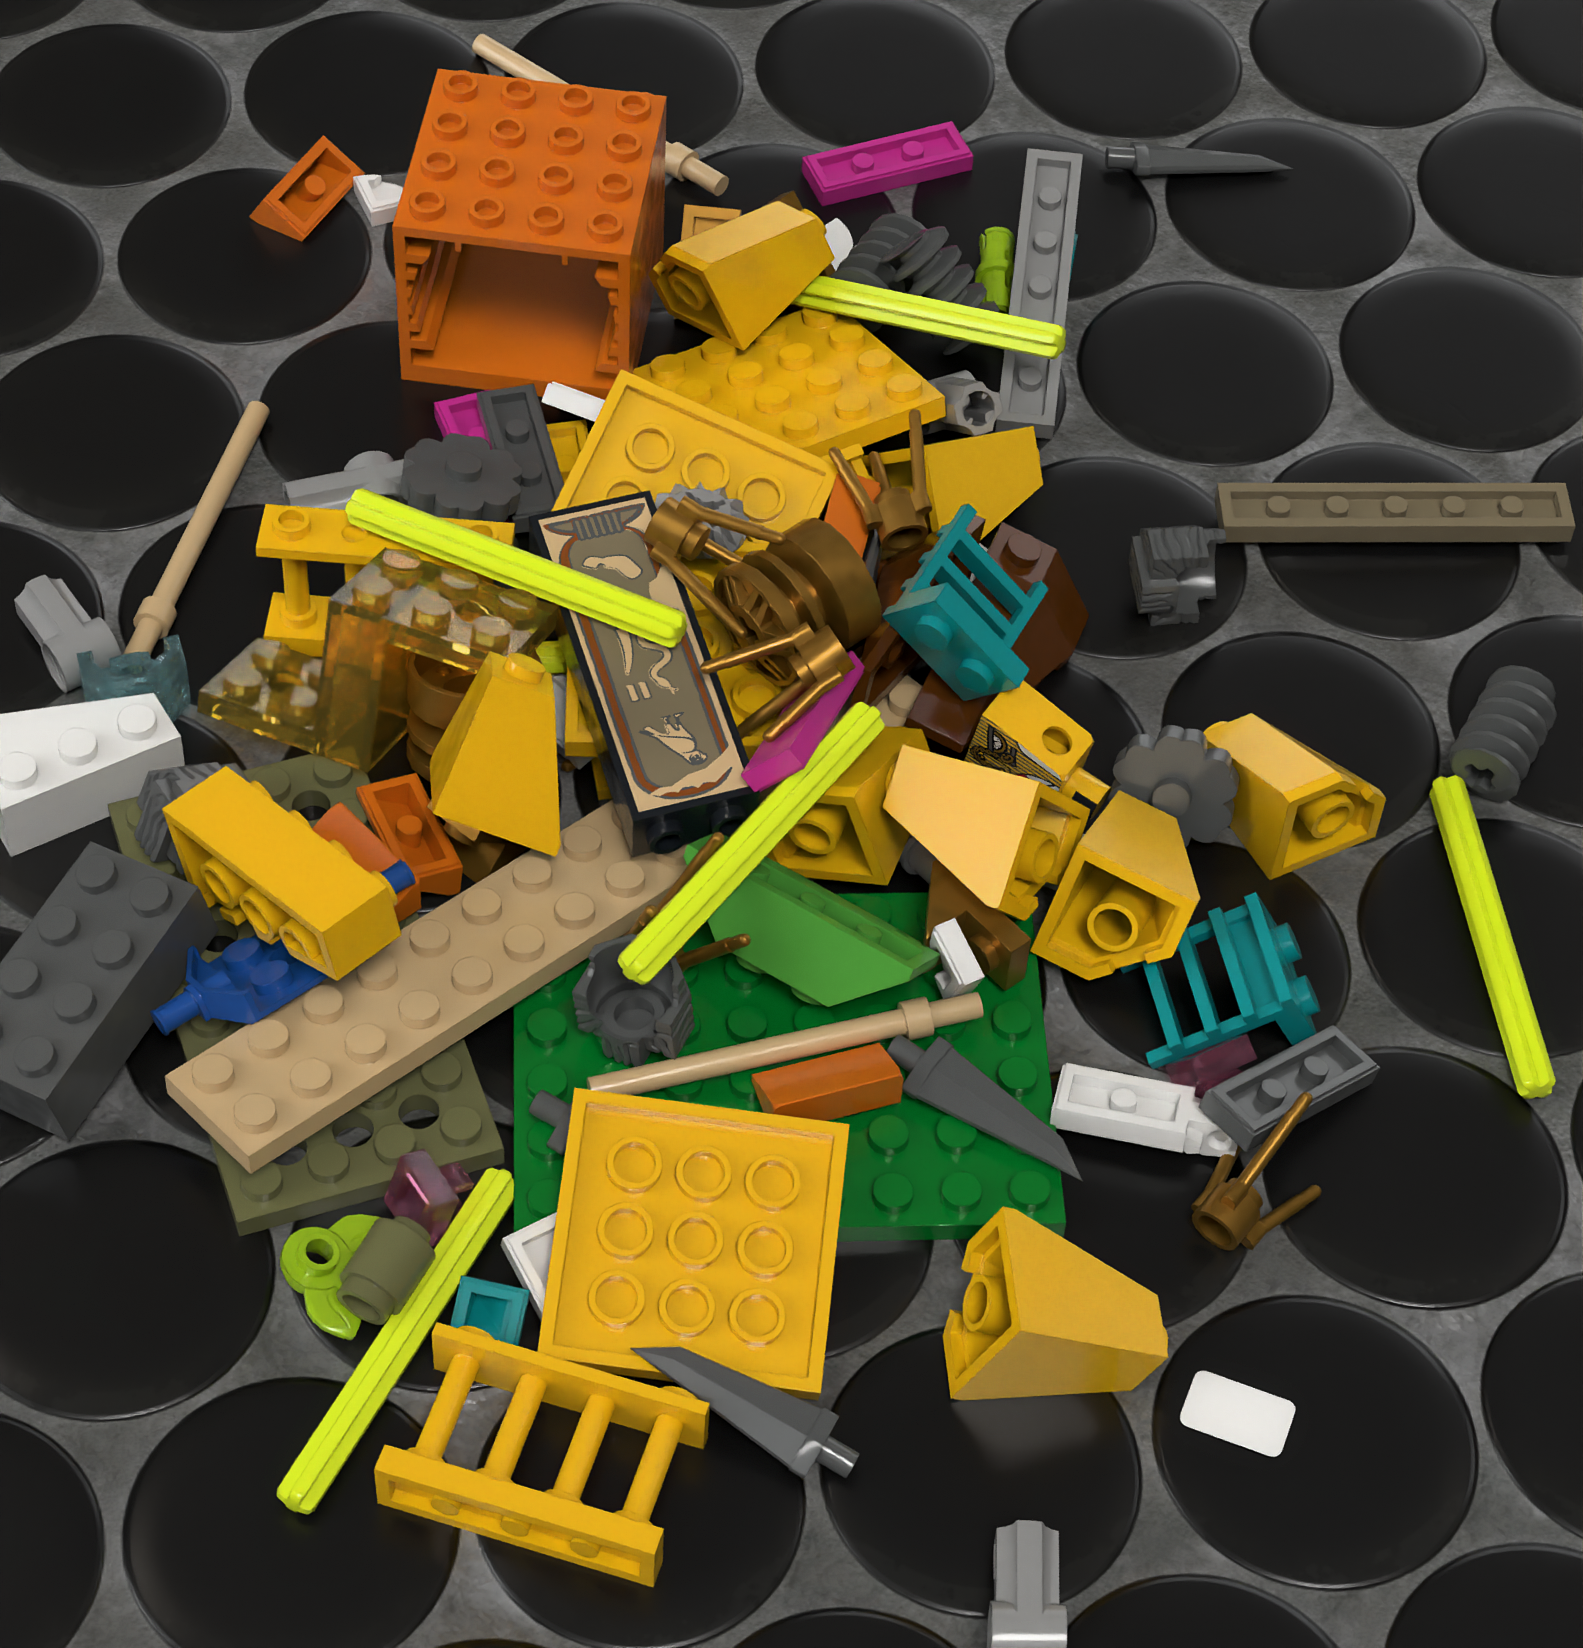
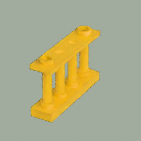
[256,504,517,664]
[374,1322,710,1588]

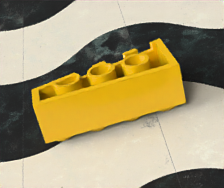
[162,766,402,981]

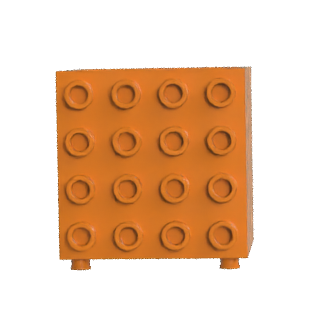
[392,69,667,400]

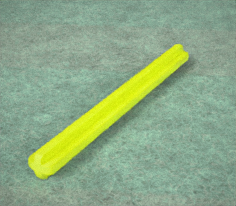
[791,275,1066,360]
[345,488,688,648]
[617,702,885,985]
[1429,775,1556,1100]
[277,1168,514,1515]

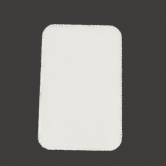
[1180,1371,1296,1457]

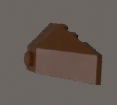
[849,515,986,709]
[904,522,1089,753]

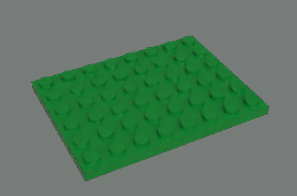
[514,892,1066,1242]

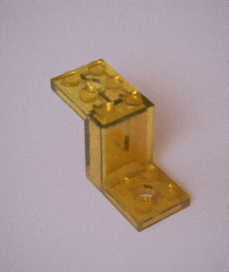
[197,547,559,773]

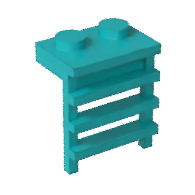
[882,503,1049,701]
[1120,892,1321,1070]

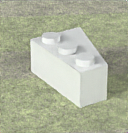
[0,693,185,857]

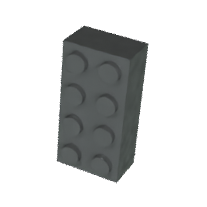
[0,841,219,1141]

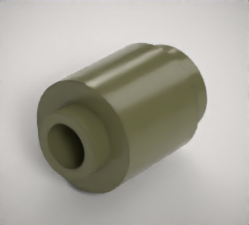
[336,1216,436,1325]

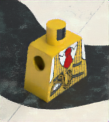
[964,680,1111,819]

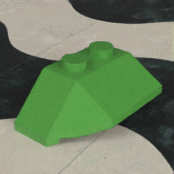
[683,833,940,1007]

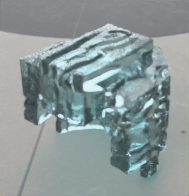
[77,635,191,723]

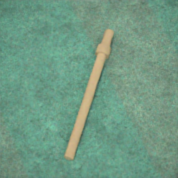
[472,34,729,196]
[122,401,270,670]
[587,992,984,1095]

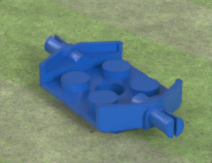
[150,859,415,1036]

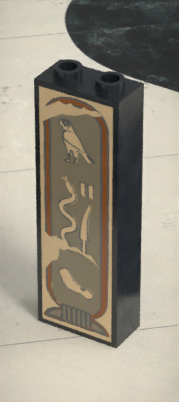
[529,490,760,857]

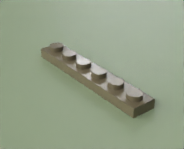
[1214,483,1576,542]

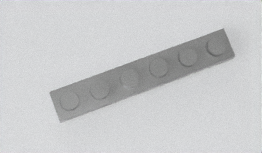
[995,148,1083,439]

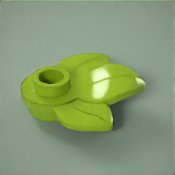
[280,1214,381,1340]

